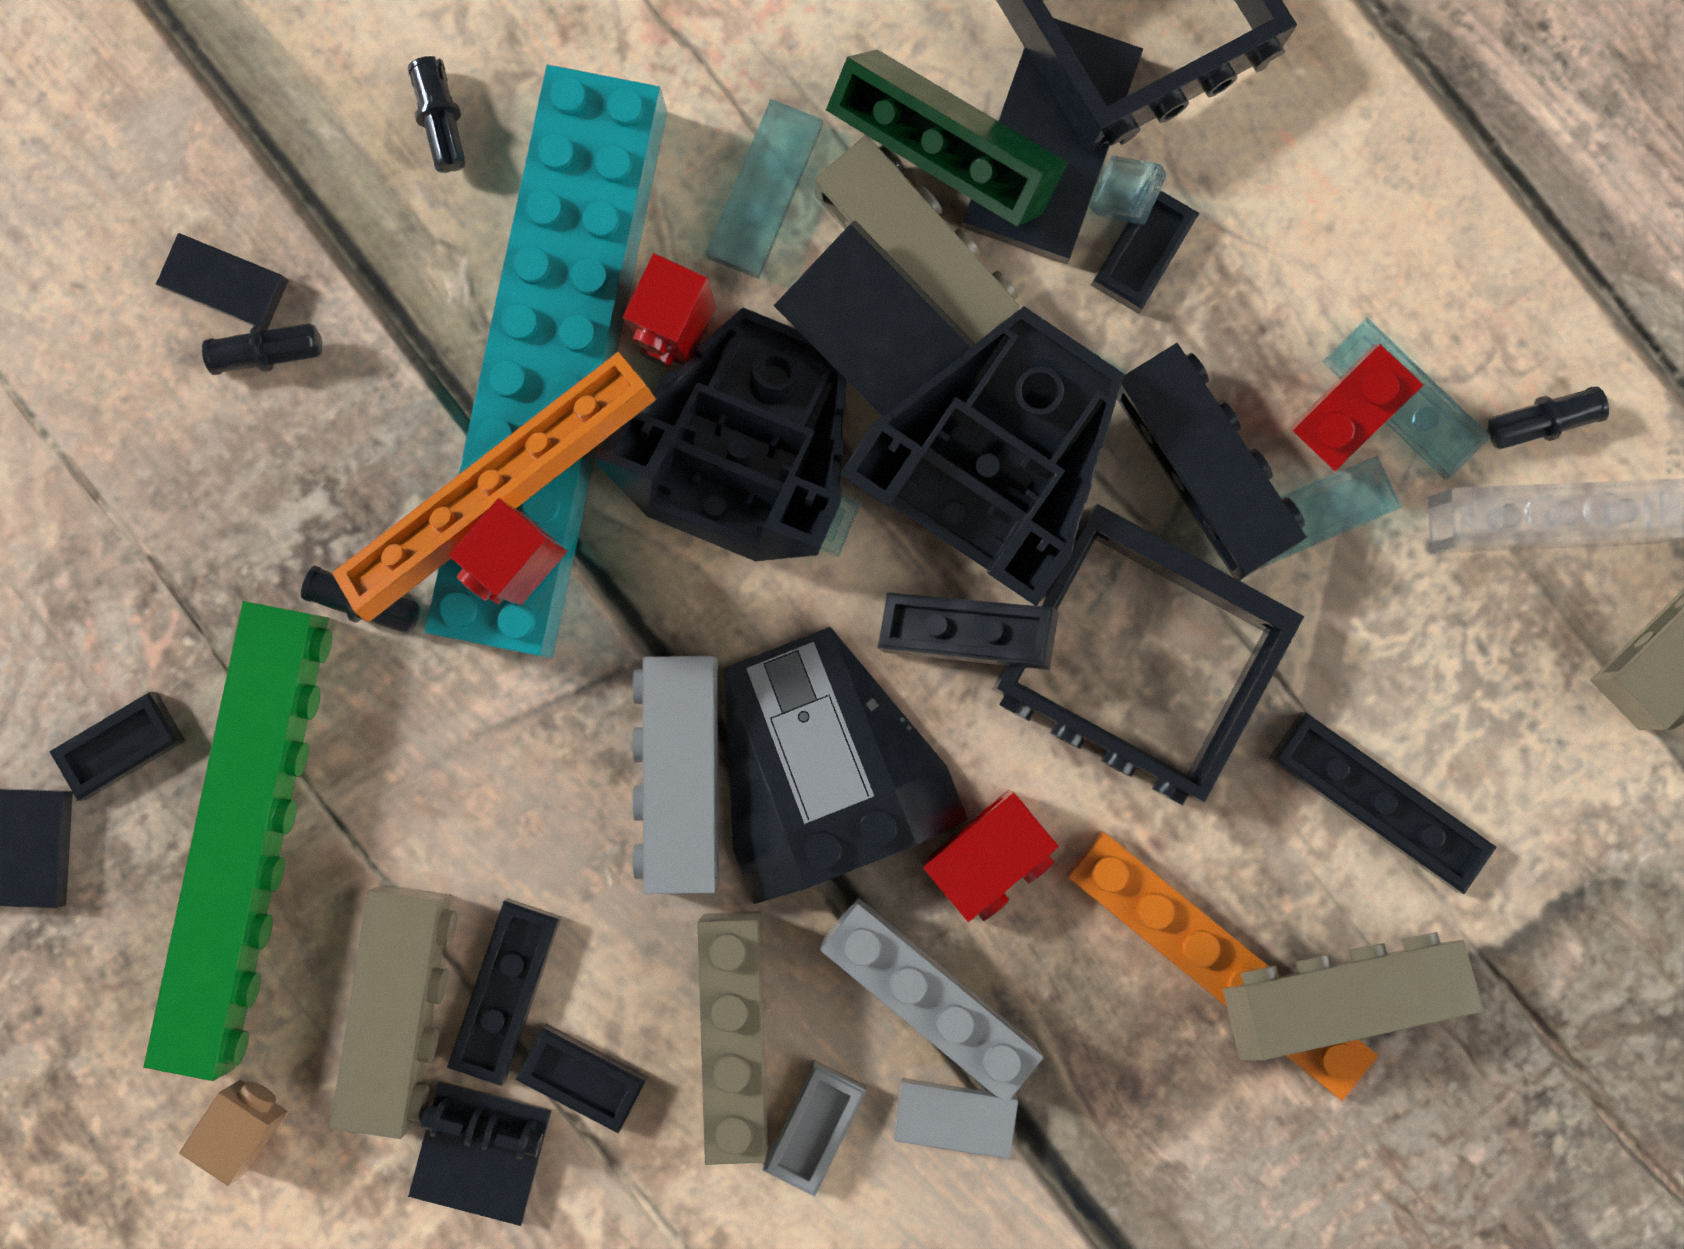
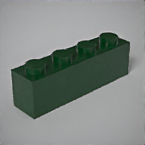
[826,49,1068,227]

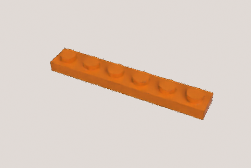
[332,351,656,623]
[1066,831,1379,1101]

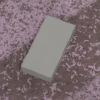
[763,1060,867,1197]
[893,1078,1018,1159]

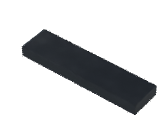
[1268,712,1497,894]

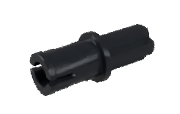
[407,56,466,173]
[202,323,323,375]
[1486,386,1609,449]
[301,565,420,634]

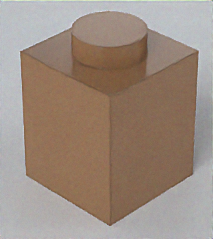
[179,1079,288,1186]

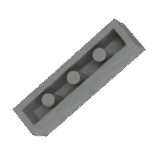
[632,656,719,894]
[820,896,1044,1104]

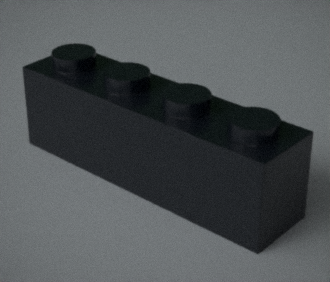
[1117,342,1307,581]

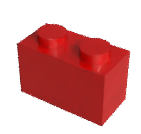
[622,253,717,368]
[1289,344,1424,471]
[448,497,568,605]
[920,789,1059,923]

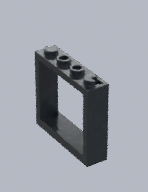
[996,0,1297,153]
[992,504,1305,806]

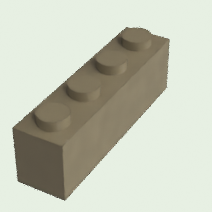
[814,135,1020,344]
[1590,588,1684,730]
[330,885,457,1139]
[697,912,769,1165]
[1222,932,1484,1060]

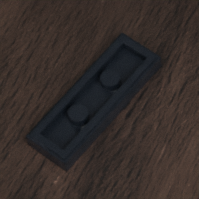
[877,592,1059,670]
[447,898,562,1086]

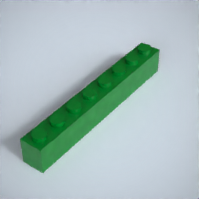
[143,601,332,1081]

